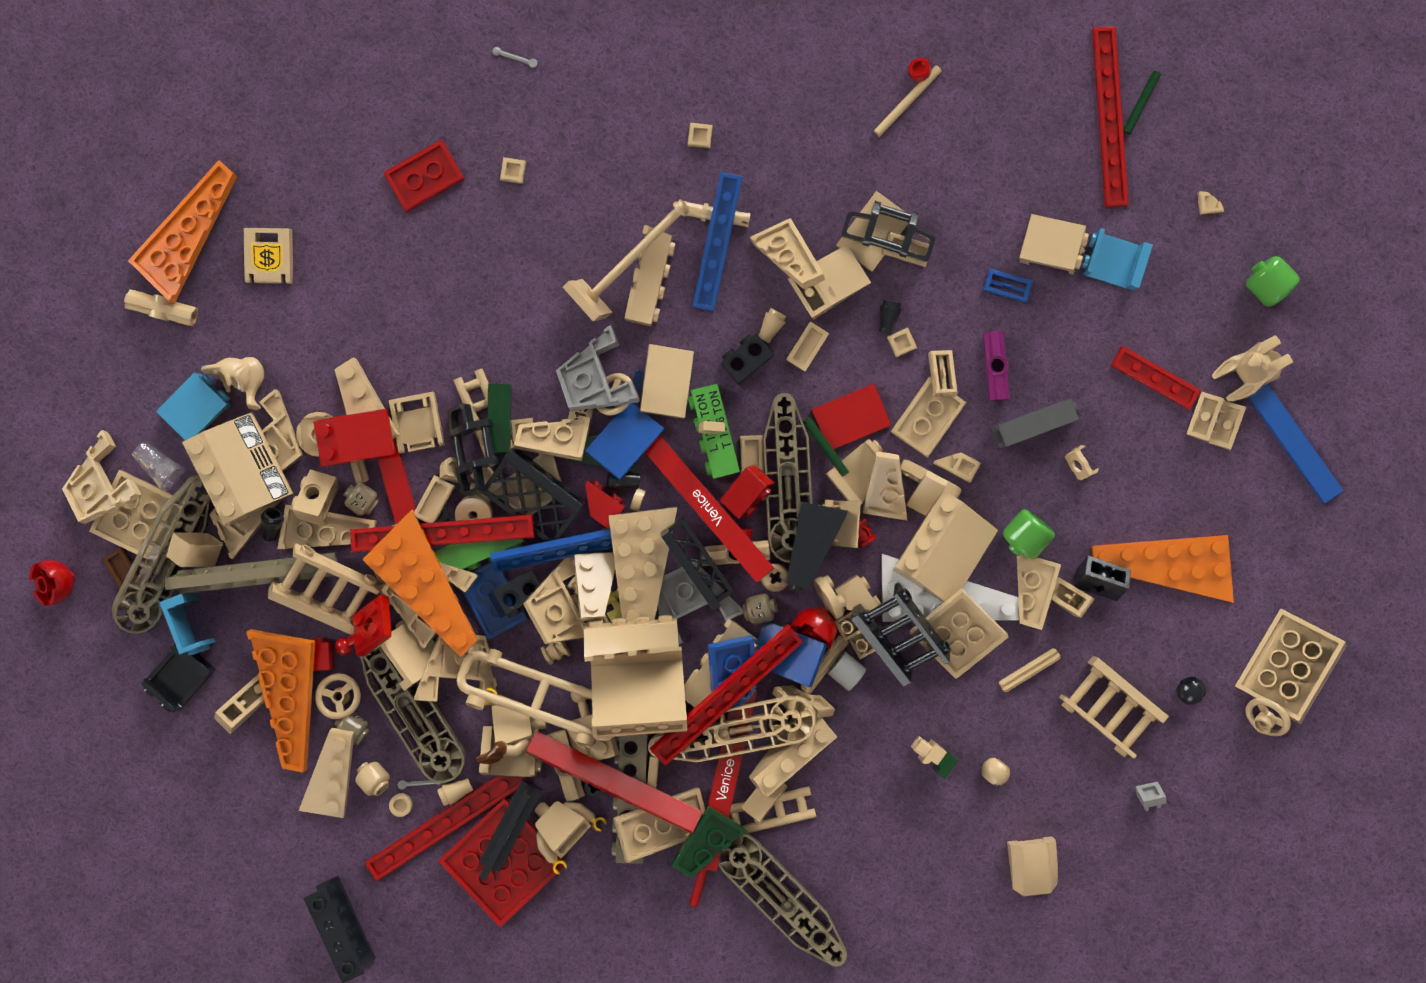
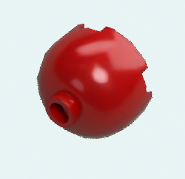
[29,560,75,606]
[790,607,837,650]

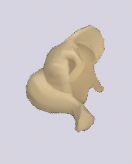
[201,357,264,410]

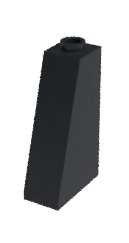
[785,502,848,591]

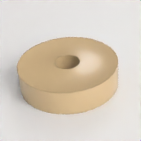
[455,495,493,521]

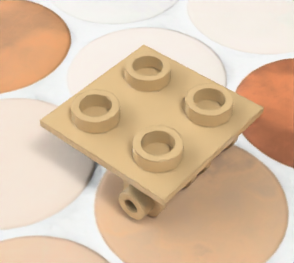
[822,500,861,548]

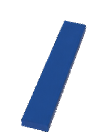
[692,172,743,311]
[1247,383,1344,504]
[490,529,613,573]

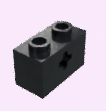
[1074,555,1131,601]

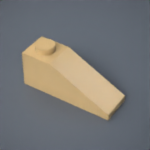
[214,675,264,734]

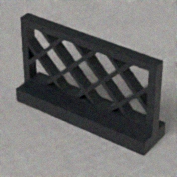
[481,447,587,542]
[479,779,543,880]

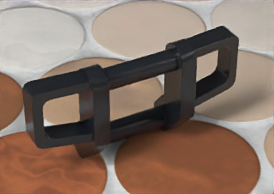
[841,200,935,262]
[448,403,499,496]

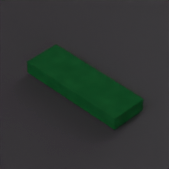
[487,384,512,453]

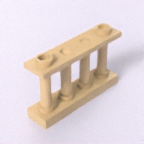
[268,543,380,635]
[1059,656,1169,758]

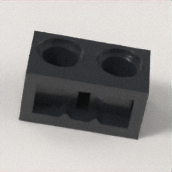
[721,333,774,385]
[488,570,540,618]

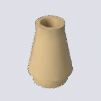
[758,308,787,343]
[437,778,473,806]

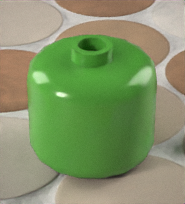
[1246,256,1300,307]
[1003,509,1055,559]

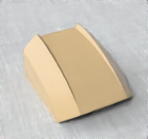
[1007,836,1058,896]

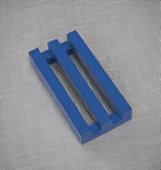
[982,268,1033,304]

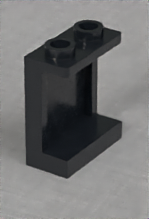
[140,642,216,713]

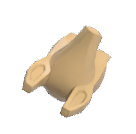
[1212,335,1293,402]

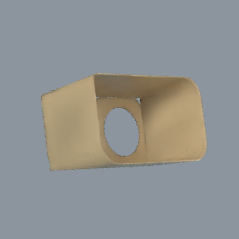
[166,533,223,567]

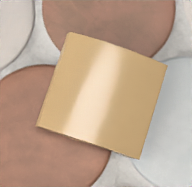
[1186,392,1246,451]

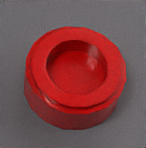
[908,58,932,82]

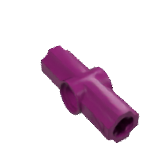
[983,331,1010,401]

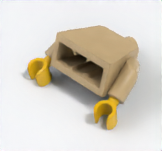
[535,801,606,874]

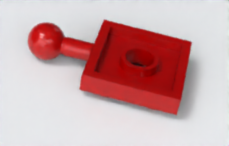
[335,594,392,657]

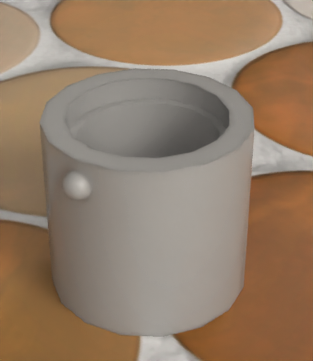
[827,651,867,691]

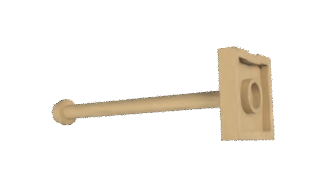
[563,199,690,322]

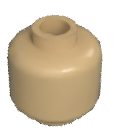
[355,762,390,796]

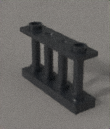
[851,582,951,687]
[303,876,376,983]

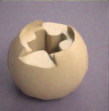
[761,563,788,592]
[981,758,1010,786]

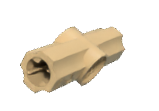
[124,290,198,327]
[701,540,770,567]
[546,729,586,801]

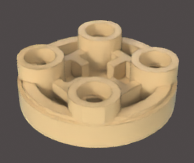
[813,575,847,619]

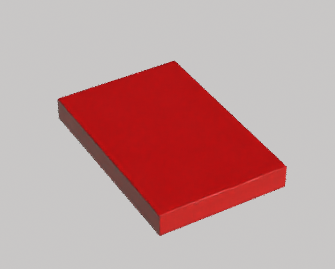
[383,139,465,213]
[811,384,891,449]

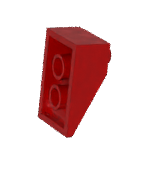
[313,409,395,467]

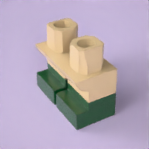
[911,736,958,779]

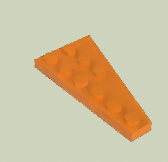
[128,160,237,304]
[362,510,478,657]
[1091,535,1234,603]
[247,629,315,773]

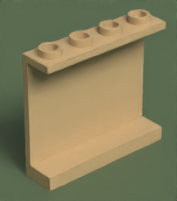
[590,646,687,738]

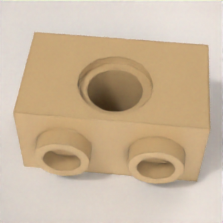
[291,469,339,526]

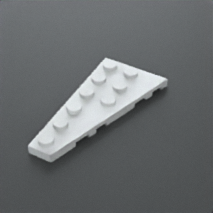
[881,554,1019,622]

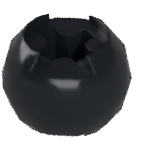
[1176,677,1206,705]

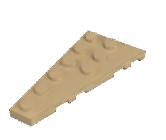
[609,507,677,622]

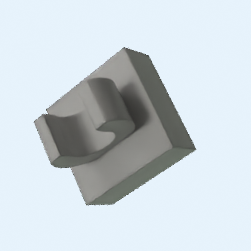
[1136,782,1166,811]

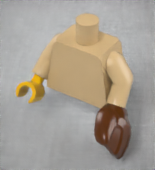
[476,688,546,764]

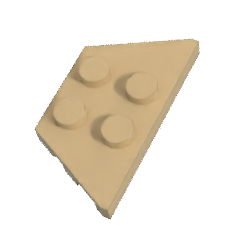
[210,500,281,559]

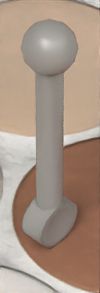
[492,47,538,68]
[397,780,444,790]

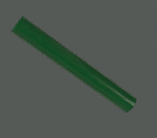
[1123,71,1161,135]
[803,417,849,477]

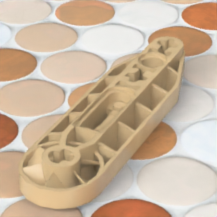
[648,696,816,762]

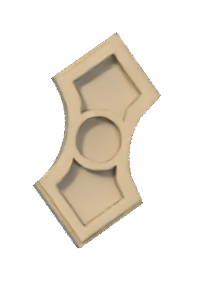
[772,685,835,718]

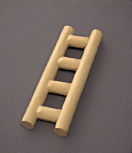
[453,369,514,458]
[730,786,816,833]

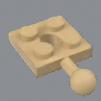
[567,685,619,761]

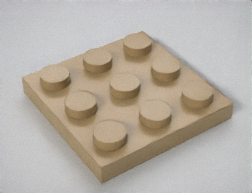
[89,470,174,559]
[910,588,1008,679]

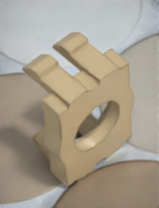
[1065,445,1099,480]

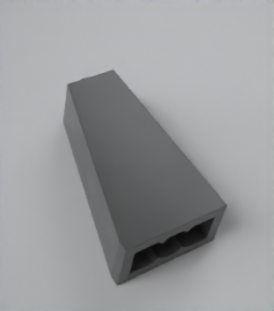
[990,398,1079,449]

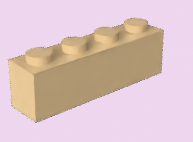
[625,225,676,327]
[584,615,679,662]
[684,619,760,708]
[749,716,837,797]

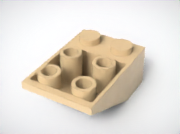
[788,245,871,320]

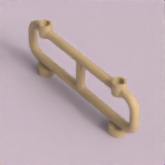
[456,649,614,749]

